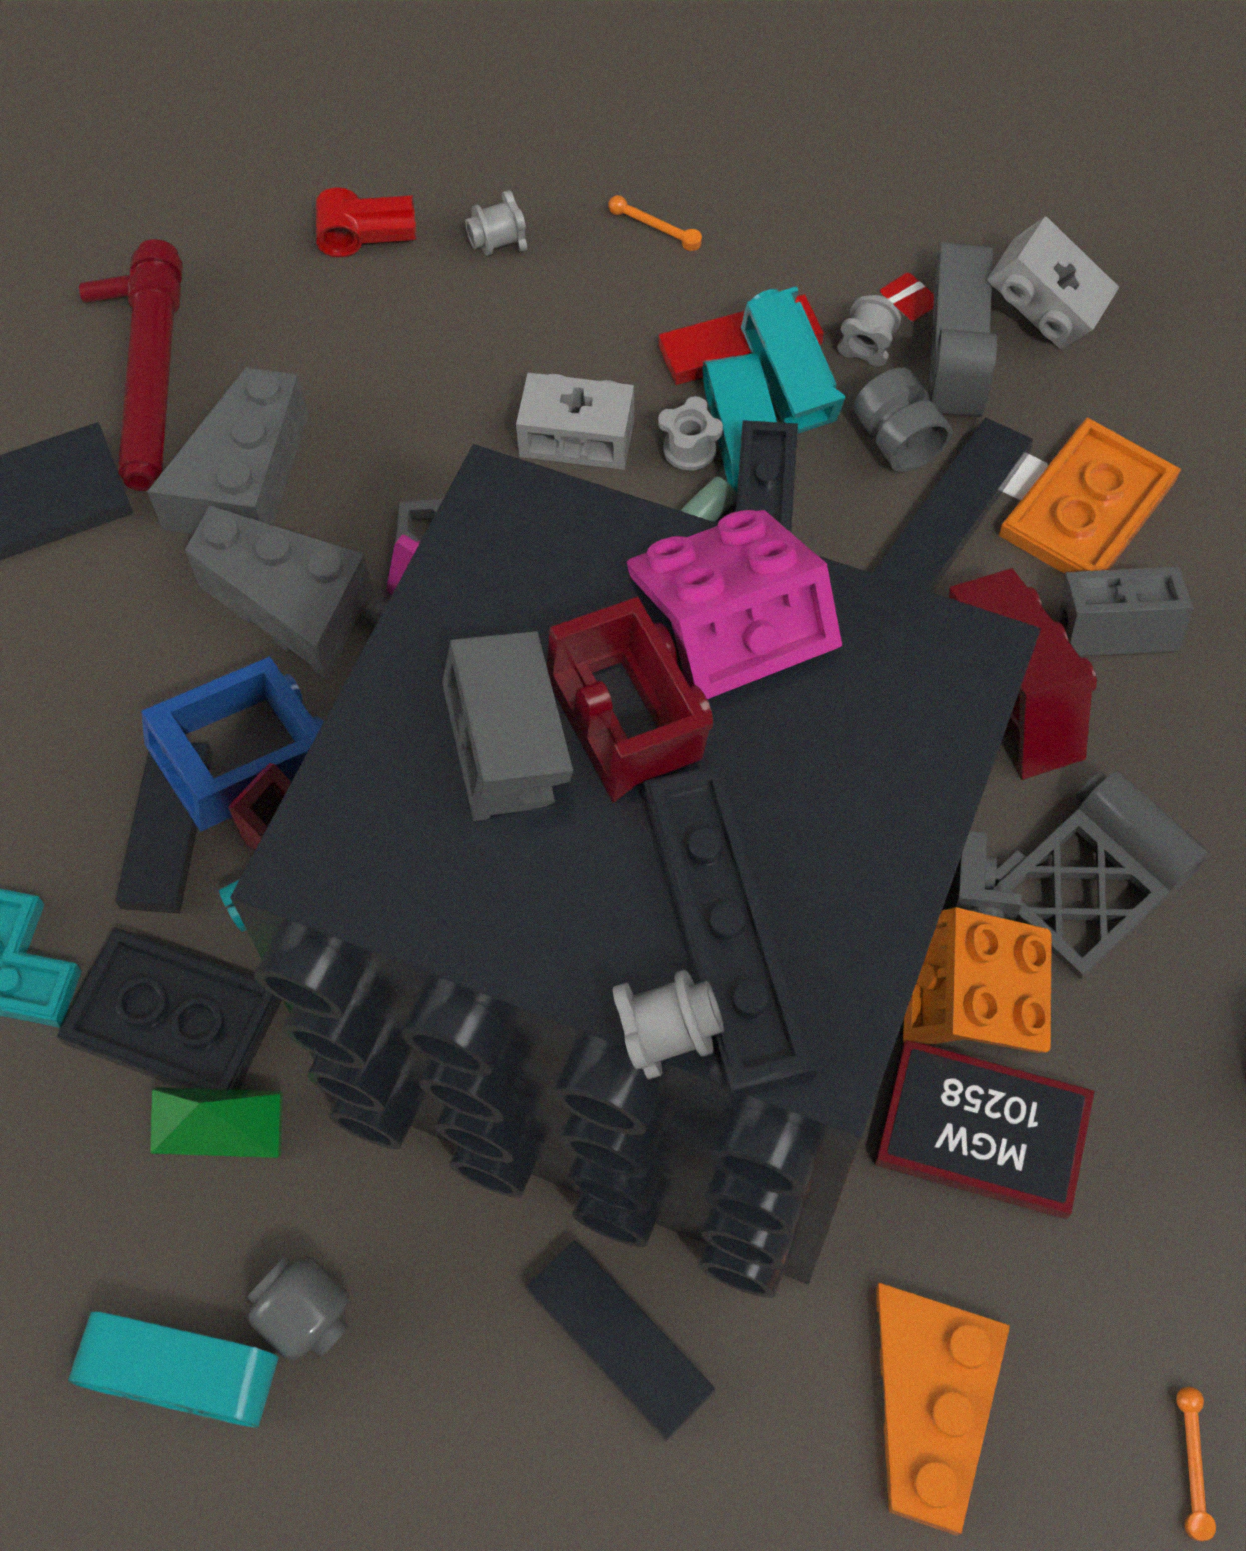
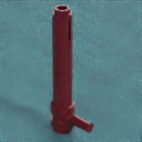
[79,239,183,491]

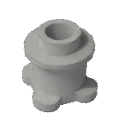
[465,190,527,256]
[837,295,901,367]
[658,396,723,471]
[613,970,724,1079]

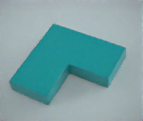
[0,889,82,1028]

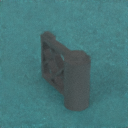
[994,771,1211,979]

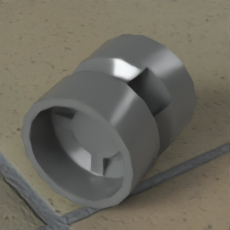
[853,367,953,472]

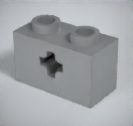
[987,216,1119,350]
[516,373,635,470]

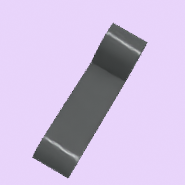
[928,242,997,417]

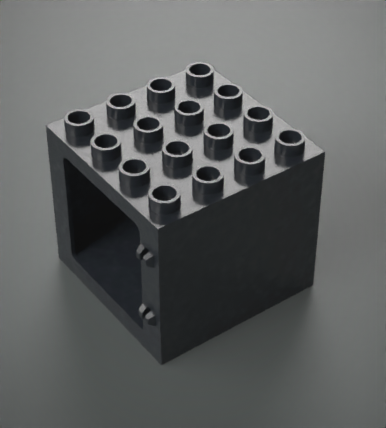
[230,444,1041,1298]

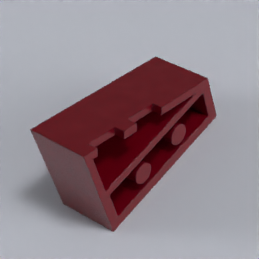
[949,568,1097,780]

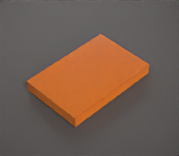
[999,417,1181,574]

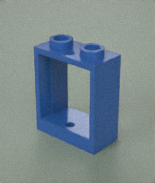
[141,657,324,832]

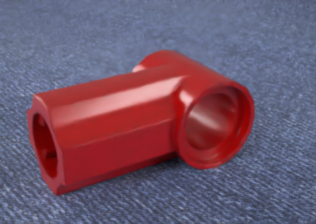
[316,187,417,258]

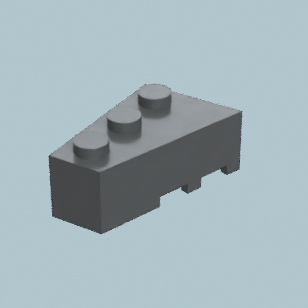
[147,367,309,534]
[185,506,373,681]

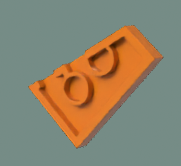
[876,1282,1010,1536]

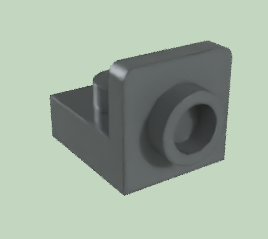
[951,831,1022,921]

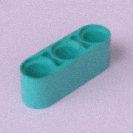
[703,353,777,494]
[68,1312,279,1428]

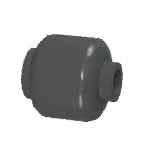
[247,1256,349,1361]

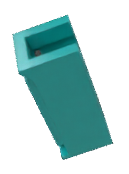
[741,286,845,434]

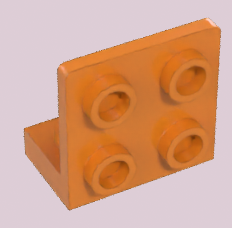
[903,907,1052,1053]

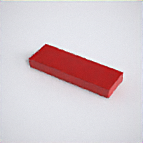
[658,294,824,385]

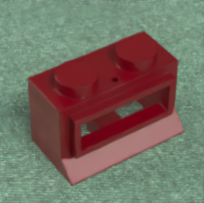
[546,597,713,803]

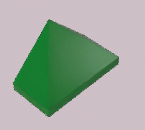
[150,1087,283,1158]

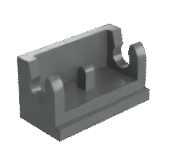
[1060,567,1193,656]
[442,631,573,821]

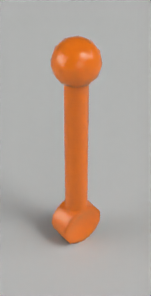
[608,195,702,251]
[1176,1386,1216,1542]

